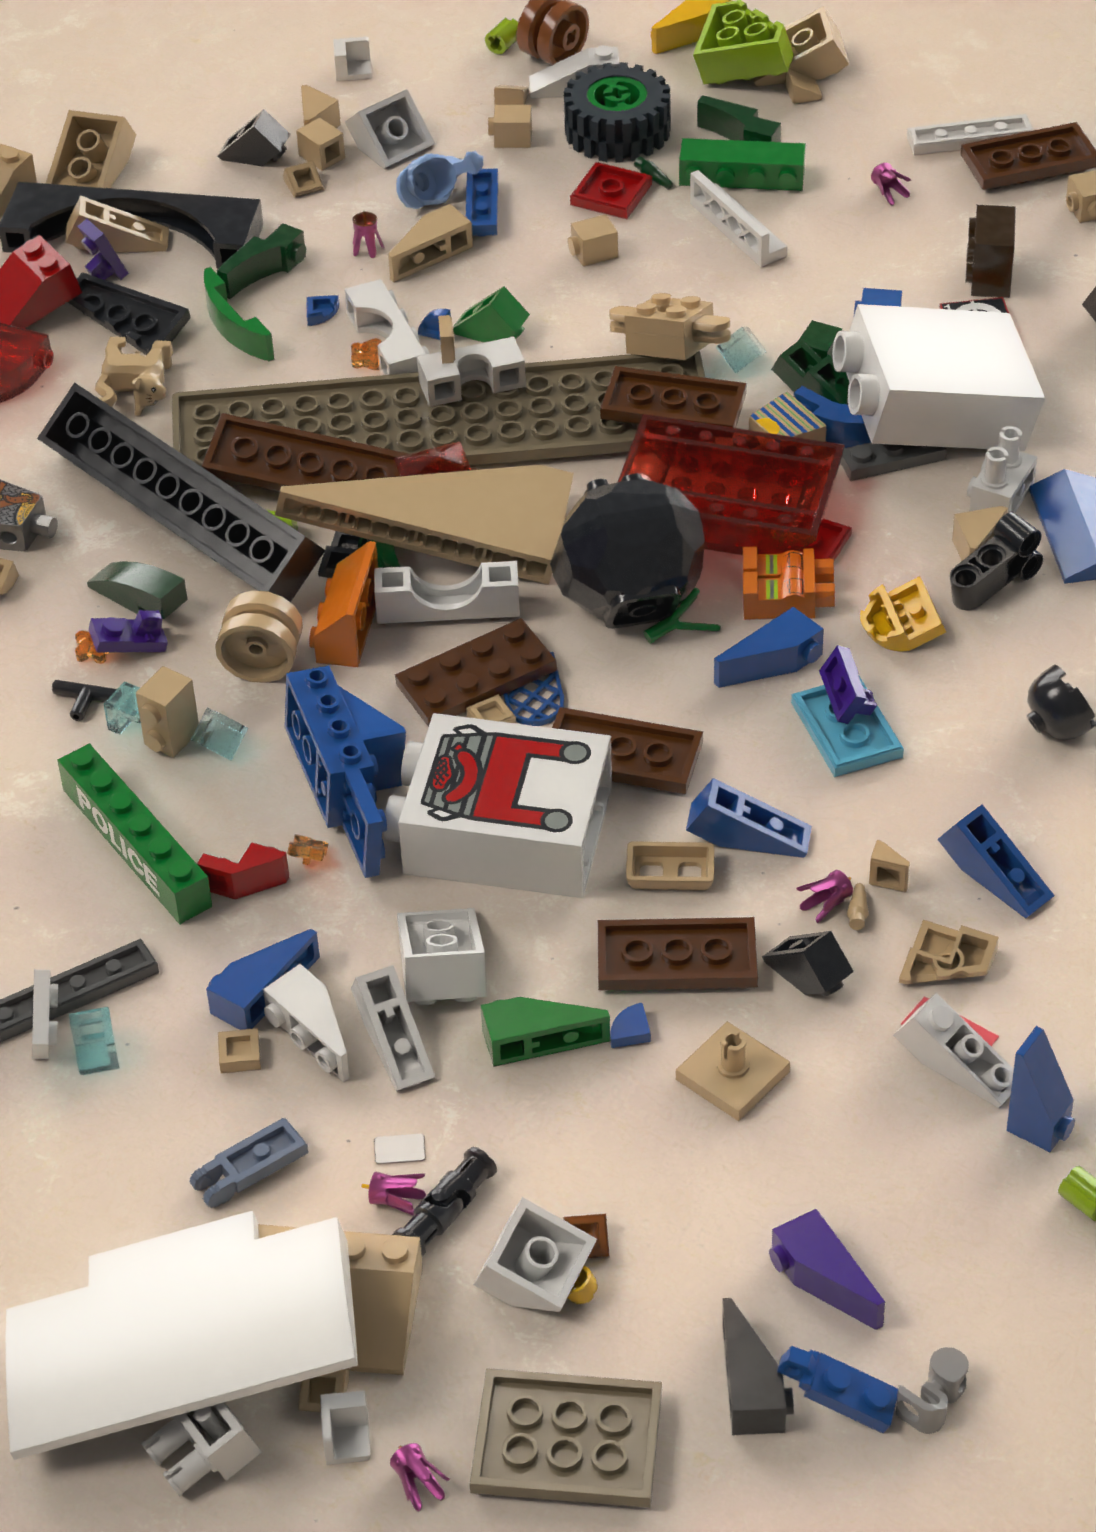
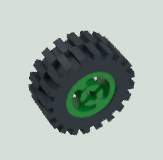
[564,62,671,163]

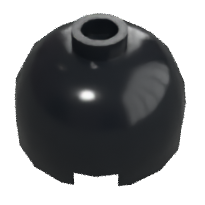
[1026,664,1096,740]

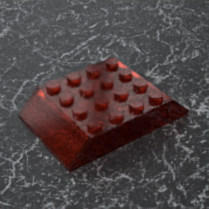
[618,414,845,555]

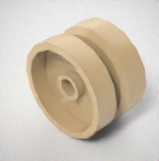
[215,591,303,683]

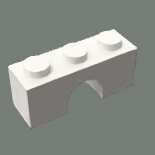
[417,337,526,407]

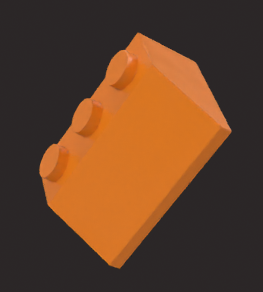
[309,541,378,667]

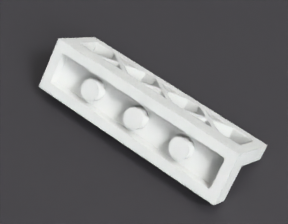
[690,170,787,267]

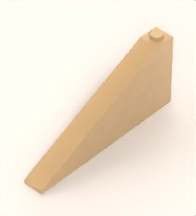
[275,465,574,585]

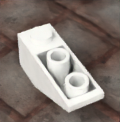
[263,964,350,1082]
[893,993,1014,1108]

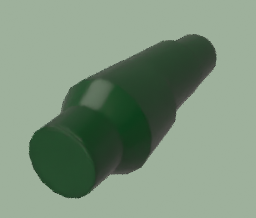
[634,156,673,189]

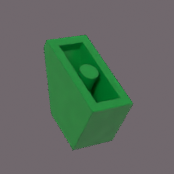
[453,286,530,343]

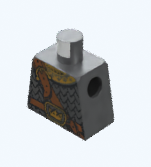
[0,479,58,552]

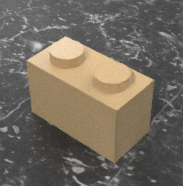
[136,666,200,758]

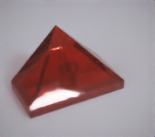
[395,441,471,476]

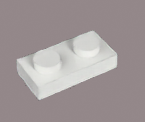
[32,969,58,1059]

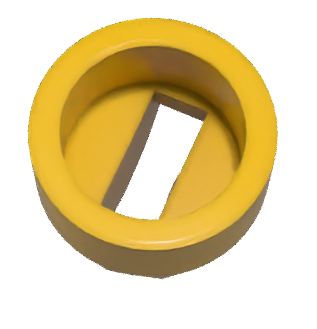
[567,1266,598,1304]

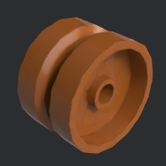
[516,0,589,65]

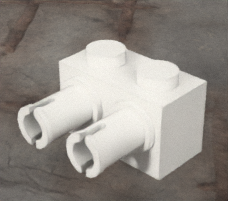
[967,426,1037,513]
[141,1402,262,1496]

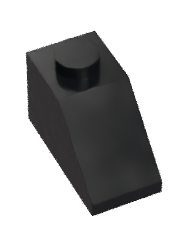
[217,109,290,166]
[762,931,854,996]

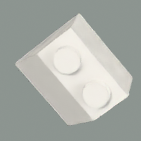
[345,89,435,169]
[474,1197,597,1312]

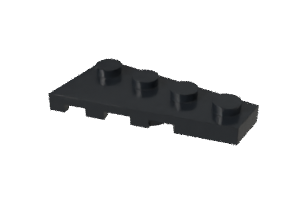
[68,272,191,355]

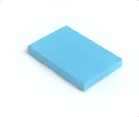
[791,675,904,777]

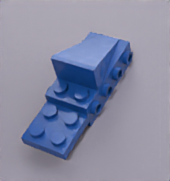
[284,666,406,878]

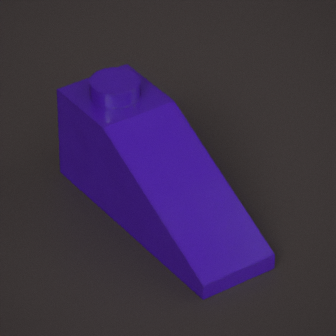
[769,1209,885,1330]

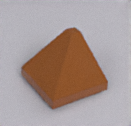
[563,1214,609,1258]

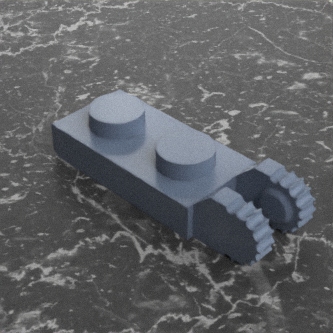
[189,1117,308,1208]

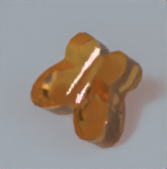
[351,338,382,370]
[75,630,110,664]
[287,834,329,865]

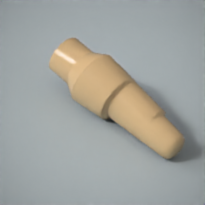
[847,883,869,930]

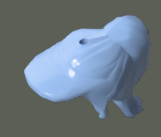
[396,151,483,209]

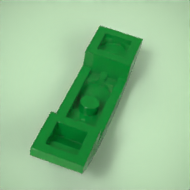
[204,267,275,361]

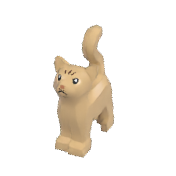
[95,337,173,416]

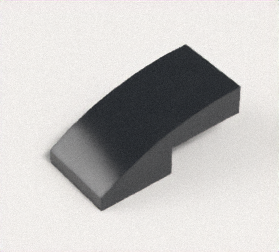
[318,531,359,578]

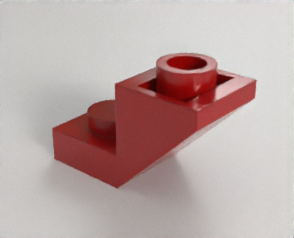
[197,842,290,900]

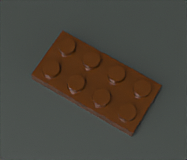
[961,122,1096,190]
[600,366,747,436]
[395,618,557,727]
[552,707,703,794]
[597,917,758,991]

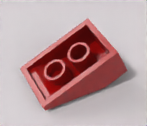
[0,235,83,343]

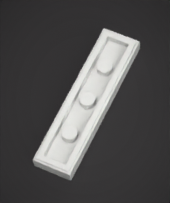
[907,114,1033,155]

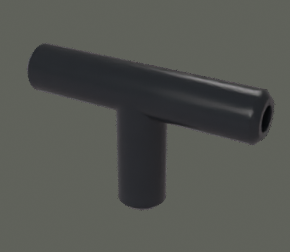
[52,680,124,721]

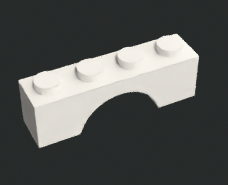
[345,279,429,375]
[374,561,520,624]

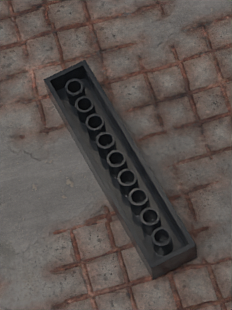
[37,382,326,603]

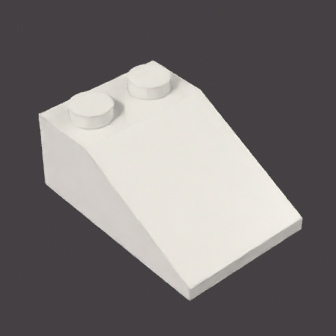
[397,908,486,1005]

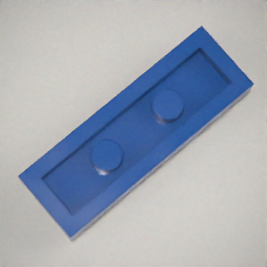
[466,168,498,237]

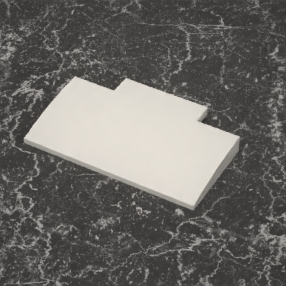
[5,1211,358,1460]

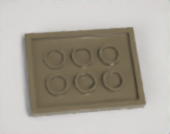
[470,1368,662,1508]

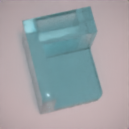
[716,326,767,373]
[103,681,141,735]
[191,707,248,761]
[69,1006,119,1075]

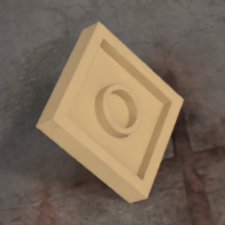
[676,1021,790,1121]

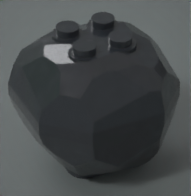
[550,473,705,629]

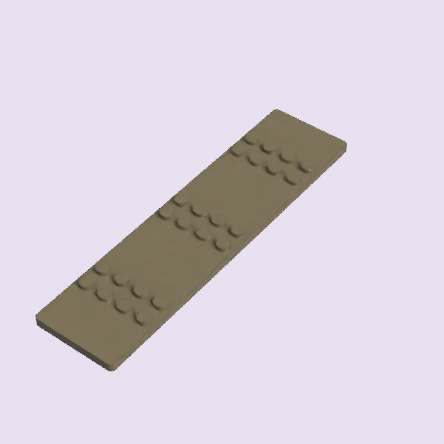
[172,351,716,486]

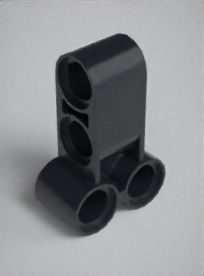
[950,512,1044,610]

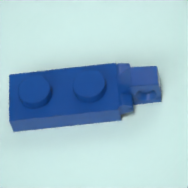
[777,1346,898,1433]

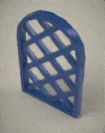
[503,652,564,726]

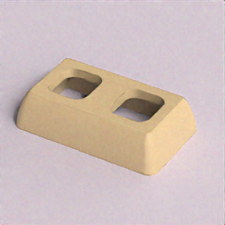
[626,841,715,890]

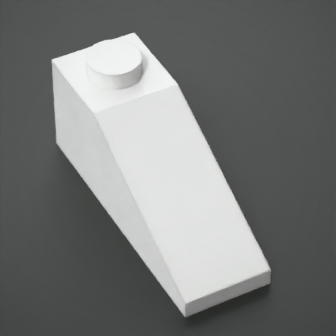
[529,46,619,98]
[351,965,435,1092]

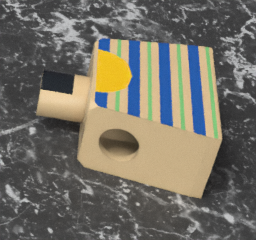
[740,391,826,466]

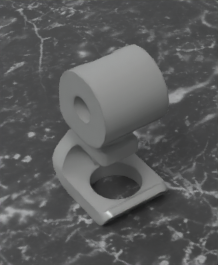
[895,1347,969,1434]

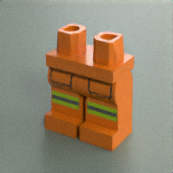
[743,547,835,620]

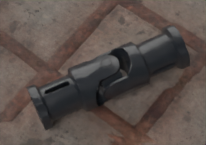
[392,1147,497,1257]

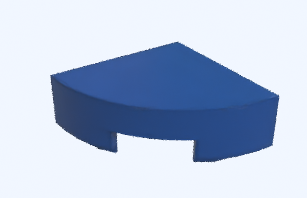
[307,295,339,326]
[418,309,451,340]
[611,1003,651,1048]

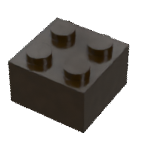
[965,205,1016,298]

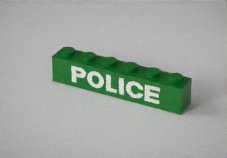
[57,743,212,924]

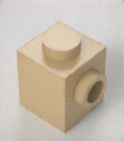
[488,105,532,148]
[296,118,345,171]
[1066,170,1096,223]
[568,214,618,267]

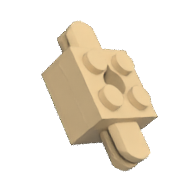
[609,293,731,360]

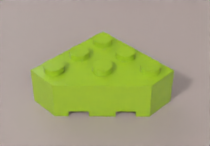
[693,0,794,85]

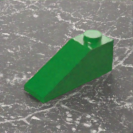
[480,997,610,1067]

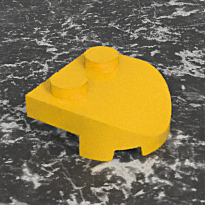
[860,576,946,652]

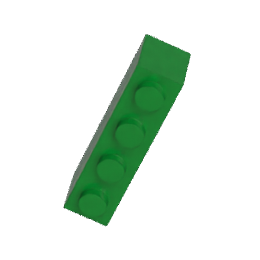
[679,138,806,191]

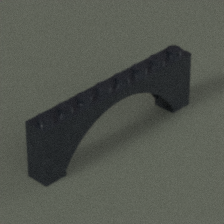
[0,182,263,268]

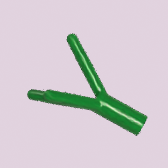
[643,588,721,643]

